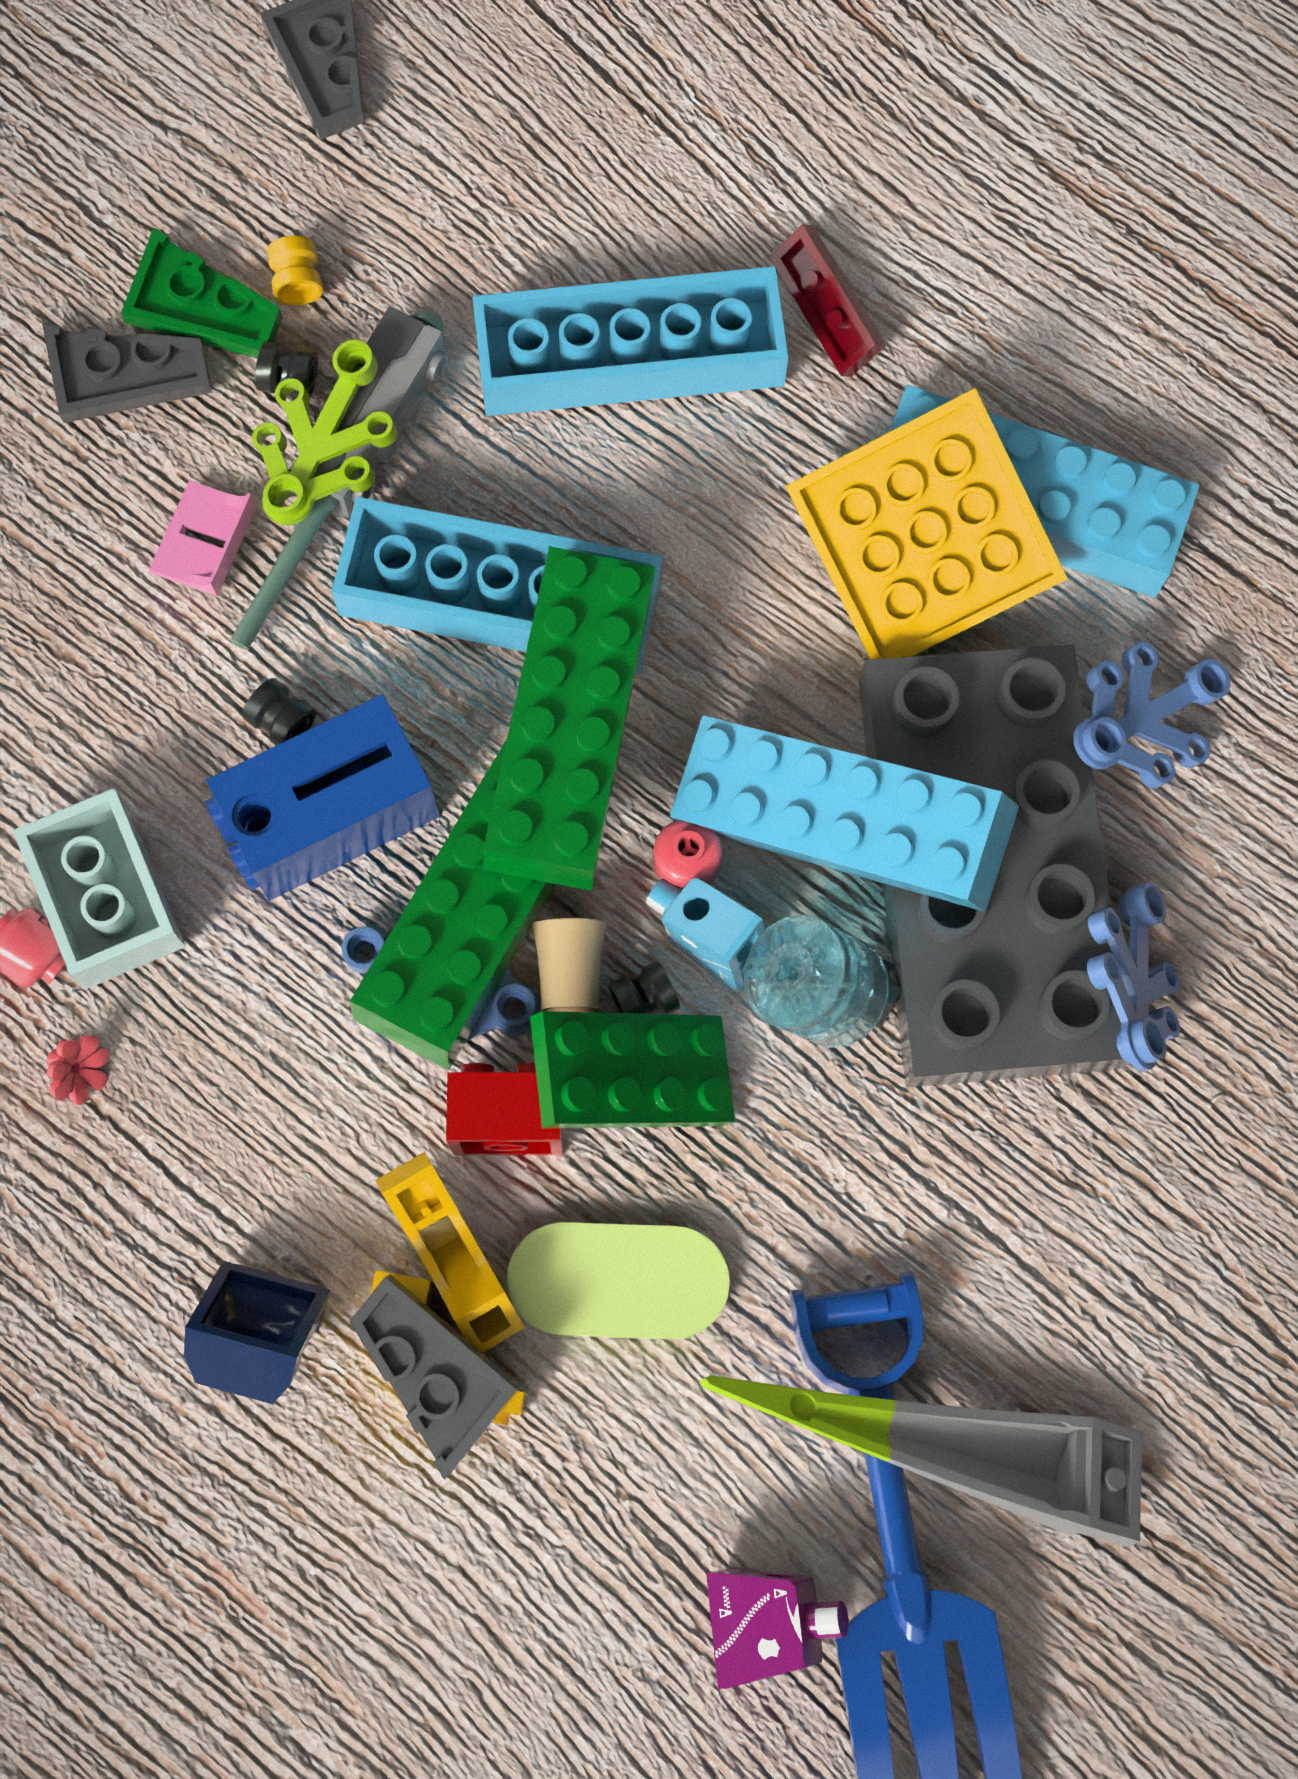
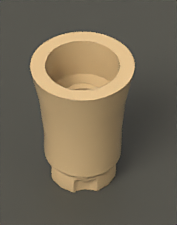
[532,918,607,1012]

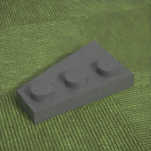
[260,0,364,140]
[42,324,213,423]
[349,1275,521,1480]

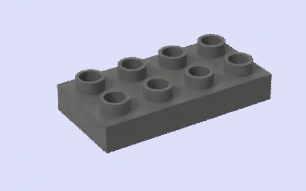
[858,644,1127,1088]

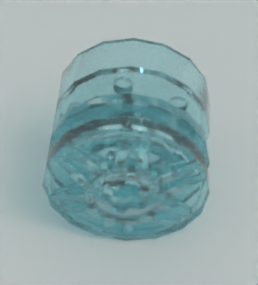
[743,915,889,1048]

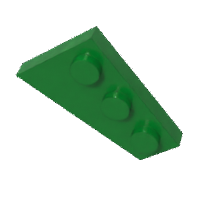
[121,227,283,358]

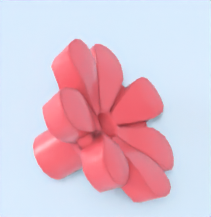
[47,1034,109,1105]

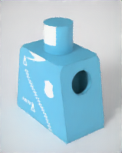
[646,877,770,993]

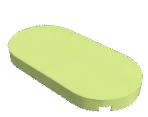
[507,1222,730,1340]

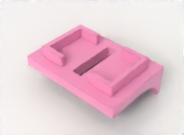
[149,480,257,596]

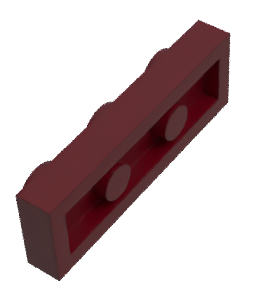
[769,224,886,377]

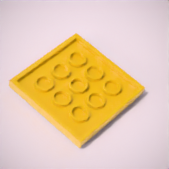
[786,388,1068,660]

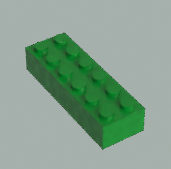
[483,546,655,891]
[350,739,556,1070]

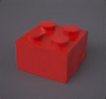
[446,1063,563,1156]

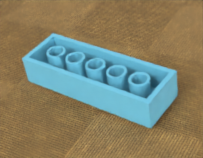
[473,266,789,416]
[889,385,1200,598]
[332,497,663,675]
[669,715,1019,912]

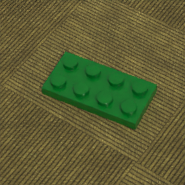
[530,1011,735,1128]

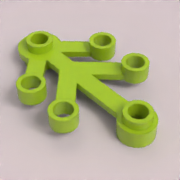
[252,340,398,526]

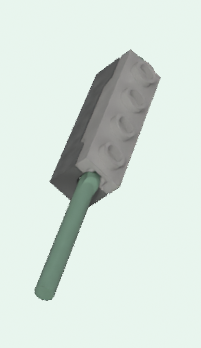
[230,306,448,650]

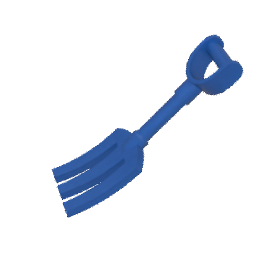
[790,1271,1022,1779]

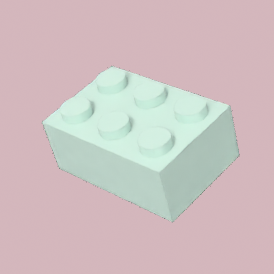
[13,788,186,990]

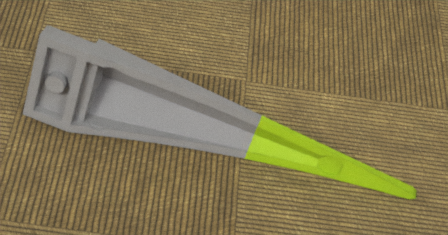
[699,1375,1142,1547]

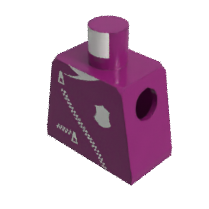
[706,1568,849,1689]

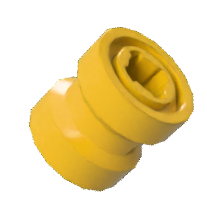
[267,235,323,306]

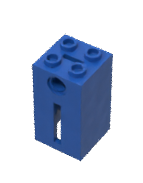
[204,694,440,901]

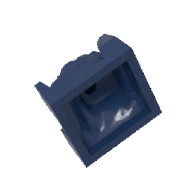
[184,1260,330,1404]

